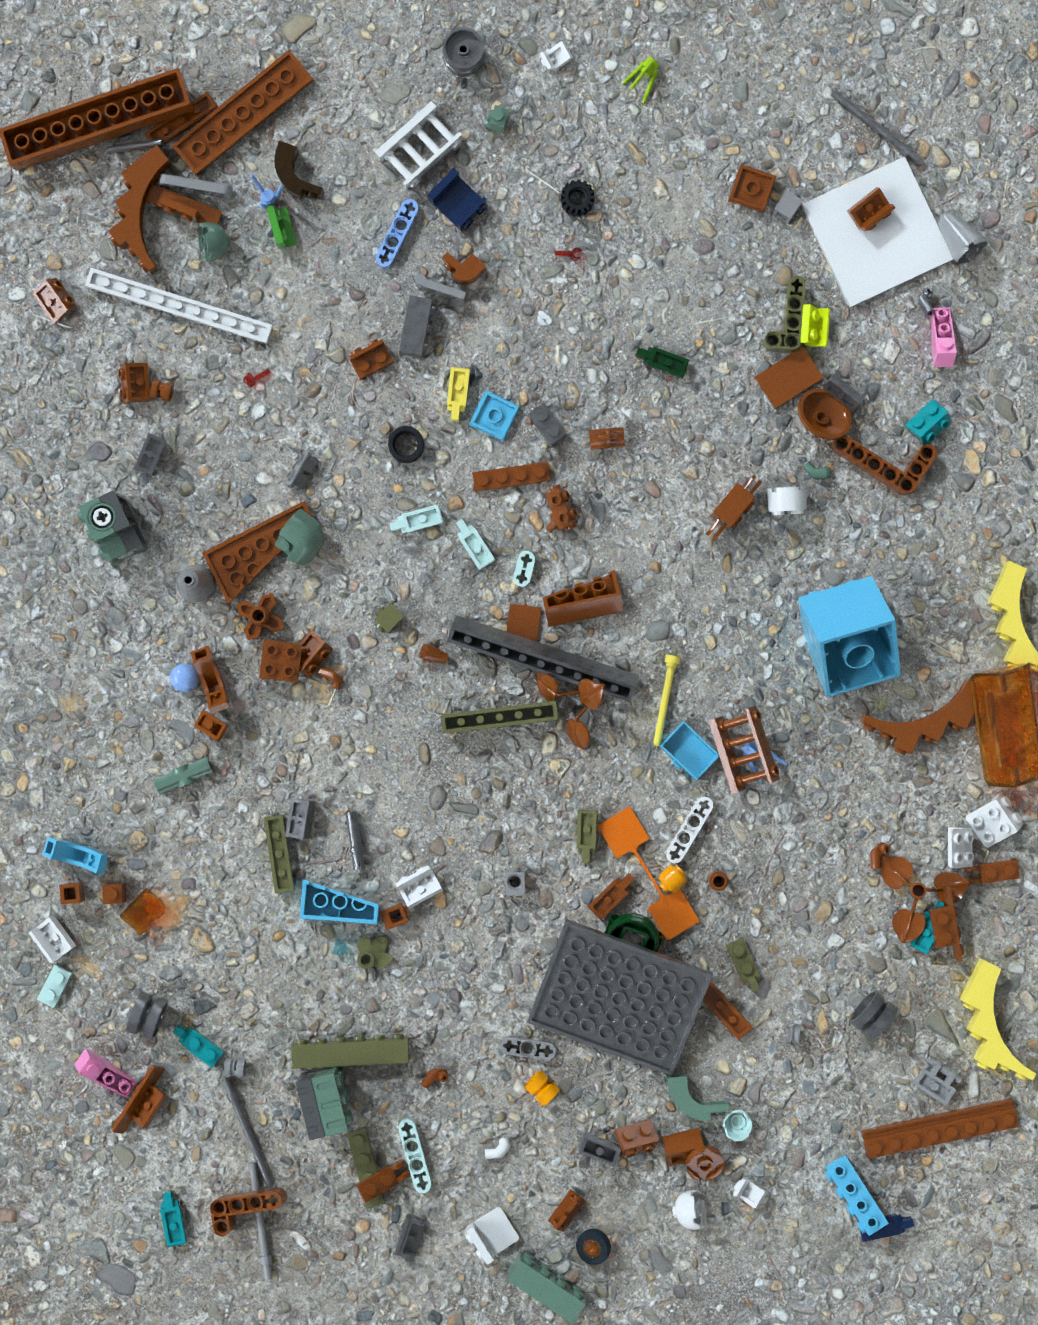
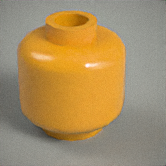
[659,865,687,893]

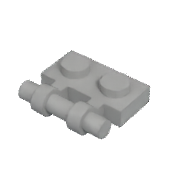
[912,1056,963,1106]

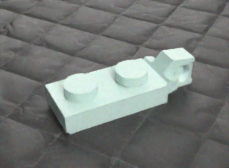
[389,504,444,534]
[456,519,495,571]

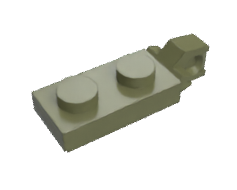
[577,810,598,863]
[725,937,760,992]

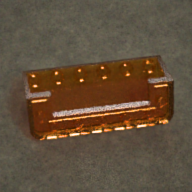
[970,664,1038,788]

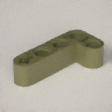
[763,276,806,353]

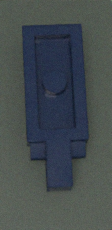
[858,1213,914,1242]

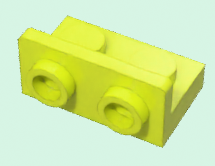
[800,304,830,347]

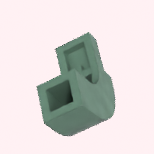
[666,1073,730,1121]

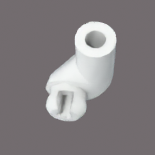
[485,1138,511,1159]

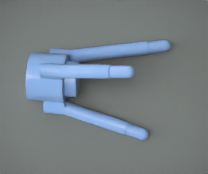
[250,174,283,210]
[741,741,787,783]

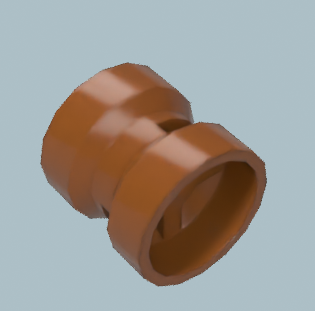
[150,379,174,402]

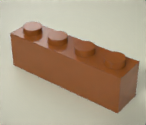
[543,570,624,627]

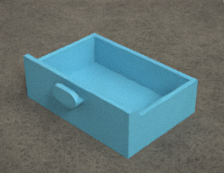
[659,721,719,781]

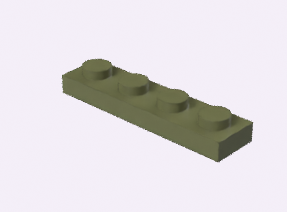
[264,814,295,894]
[347,1127,385,1209]

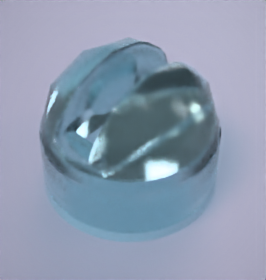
[331,939,347,956]

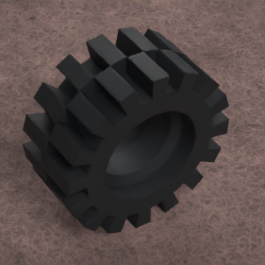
[560,179,595,217]

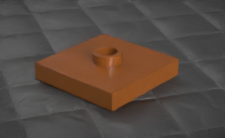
[728,164,776,213]

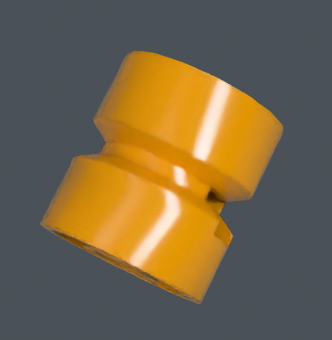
[524,1070,560,1107]

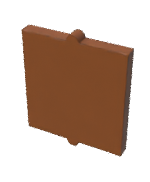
[506,604,541,641]

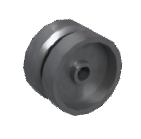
[442,27,484,77]
[849,990,898,1040]
[126,991,168,1041]

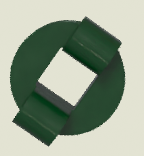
[604,913,663,952]

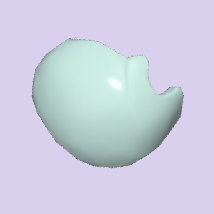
[723,1109,753,1142]

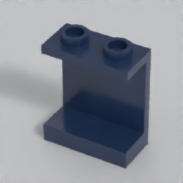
[427,168,487,231]

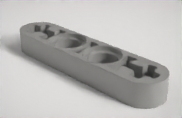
[159,174,233,198]

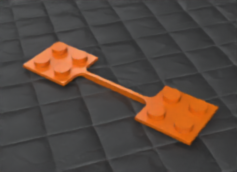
[598,806,700,941]

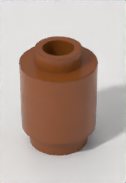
[707,870,728,891]

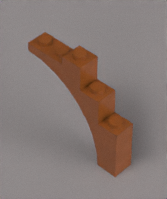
[108,145,172,275]
[860,679,986,756]

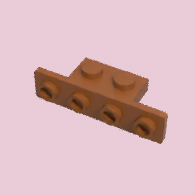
[146,184,222,224]
[929,884,964,962]
[111,1065,168,1134]

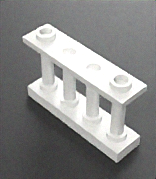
[375,101,463,190]

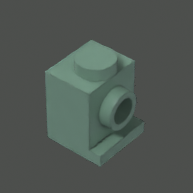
[486,105,510,134]

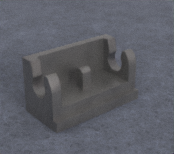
[823,370,868,412]
[134,433,166,476]
[285,798,316,839]
[394,1213,427,1260]

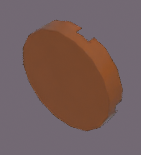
[685,1146,724,1180]

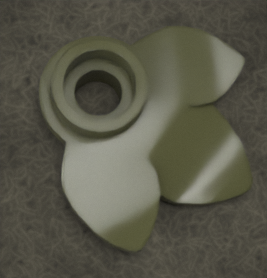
[357,935,393,969]

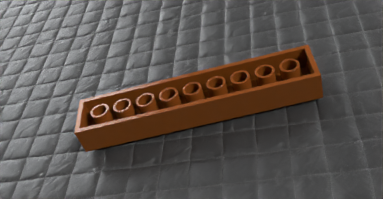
[0,68,195,171]

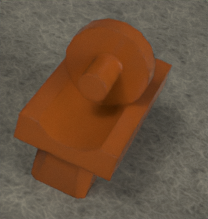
[589,427,625,450]

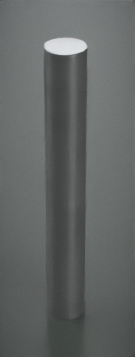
[107,139,164,154]

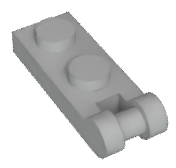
[414,273,467,303]

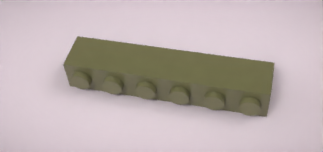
[441,701,558,734]
[291,1034,410,1069]

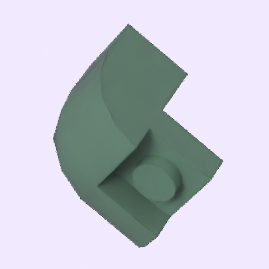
[274,509,325,565]

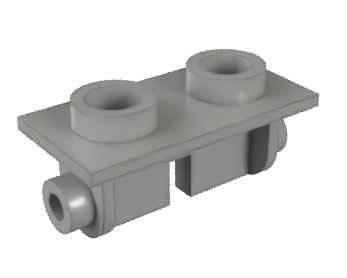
[285,451,317,491]

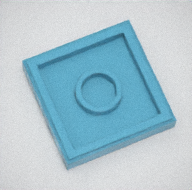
[469,390,520,442]

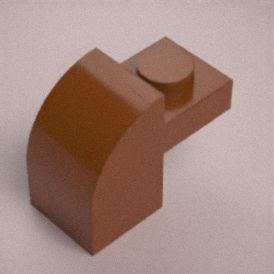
[442,252,486,285]

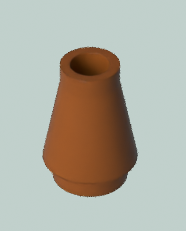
[419,643,448,665]

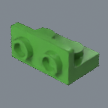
[266,206,297,249]

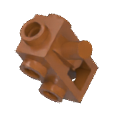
[545,484,578,533]

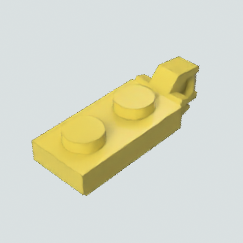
[447,367,470,422]

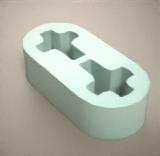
[513,551,535,587]

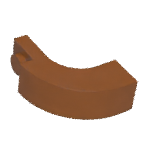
[191,645,230,714]

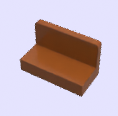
[662,1128,704,1167]

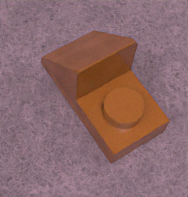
[194,710,229,742]

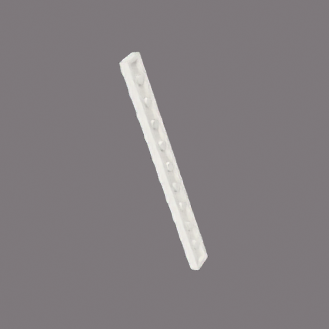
[85,268,273,344]

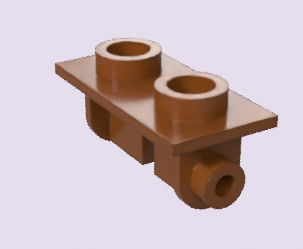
[548,1189,586,1232]

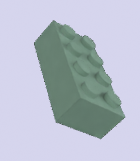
[507,1251,586,1324]

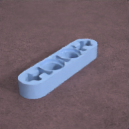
[376,199,419,269]

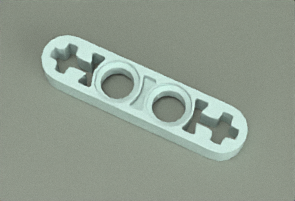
[398,1118,432,1193]

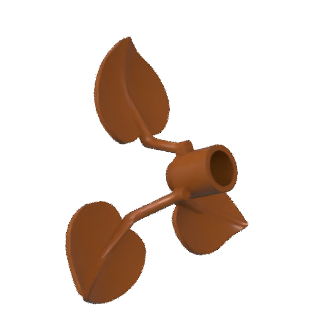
[536,672,605,750]
[880,856,970,943]

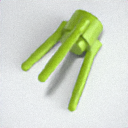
[622,57,660,103]

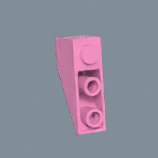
[931,307,957,367]
[75,1048,137,1098]

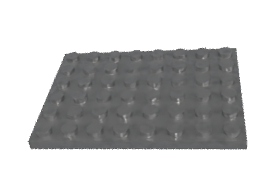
[527,919,713,1076]

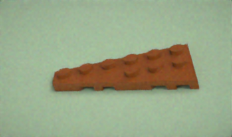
[202,501,313,604]

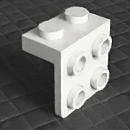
[966,792,1023,848]
[948,827,974,868]
[465,1207,519,1265]

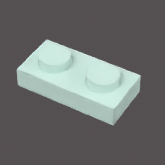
[37,964,73,1008]

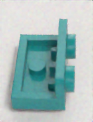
[905,399,952,445]

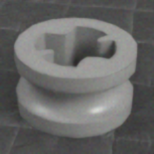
[787,1026,800,1045]

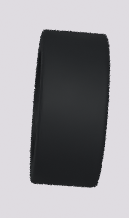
[388,426,425,463]

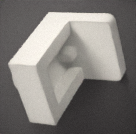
[540,41,573,71]
[733,1178,767,1209]

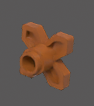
[237,593,284,640]

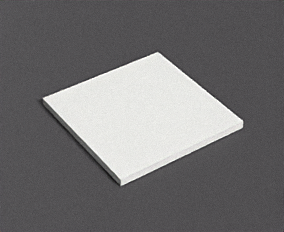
[801,157,953,308]

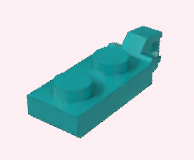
[910,901,945,955]
[173,1024,224,1068]
[160,1190,187,1247]

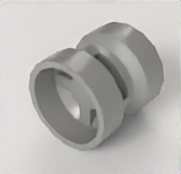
[224,1058,246,1079]

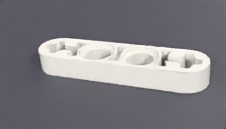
[666,797,713,863]

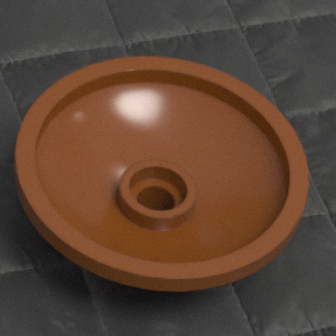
[798,389,852,440]

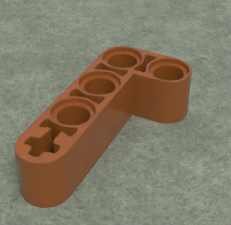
[210,1188,287,1237]

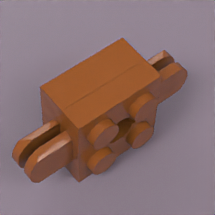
[706,475,762,541]

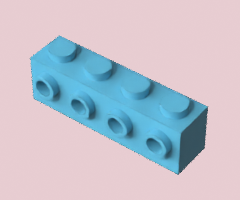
[824,1154,889,1236]

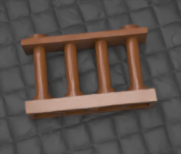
[708,706,780,794]

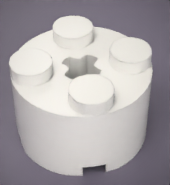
[767,486,807,515]

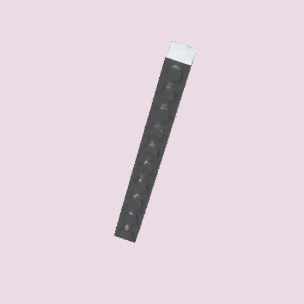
[447,615,638,702]

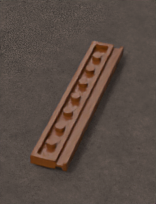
[861,1098,1019,1159]

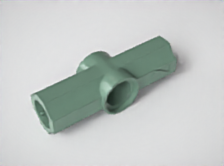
[154,757,214,795]

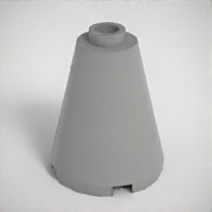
[938,212,988,266]
[176,564,214,602]

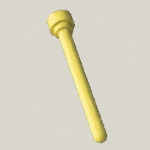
[653,655,681,746]

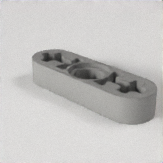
[500,1036,556,1060]

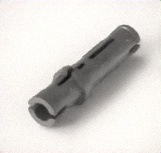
[345,811,365,870]

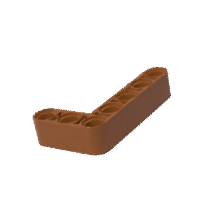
[831,435,937,495]

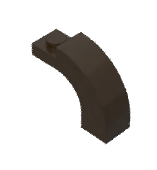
[274,141,324,201]

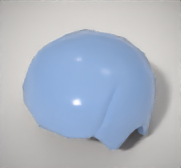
[169,663,200,692]

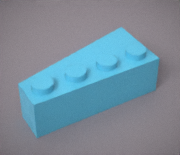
[300,880,380,925]

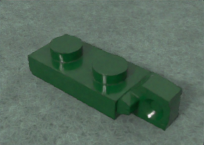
[635,347,690,379]

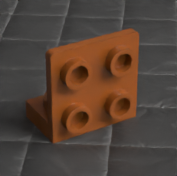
[259,640,302,682]

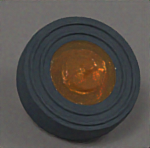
[576,1229,611,1265]

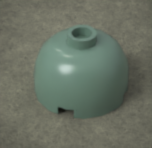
[198,222,230,261]

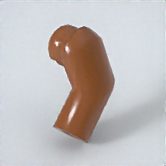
[318,666,344,690]
[870,842,890,869]
[420,1069,449,1089]

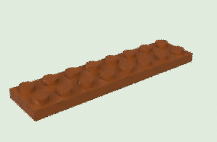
[171,50,314,176]

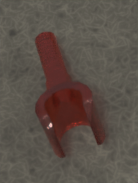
[555,248,582,261]
[243,369,270,387]

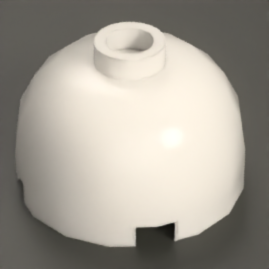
[672,1189,706,1230]

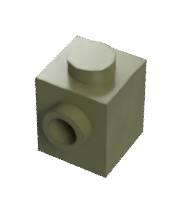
[375,603,405,633]

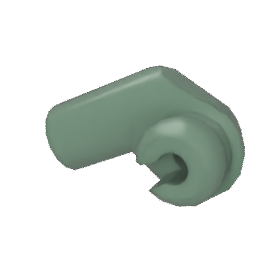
[802,461,832,480]

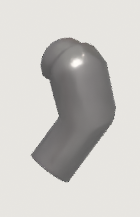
[919,287,935,317]

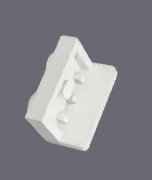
[396,866,443,909]
[29,915,76,963]

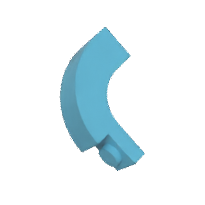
[42,837,108,875]

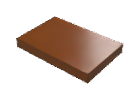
[754,346,823,410]

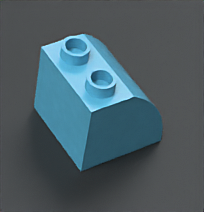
[798,576,901,697]

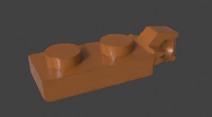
[587,873,634,920]

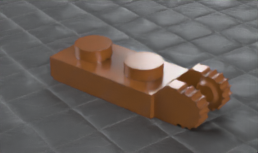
[964,859,1020,884]
[356,1159,411,1203]

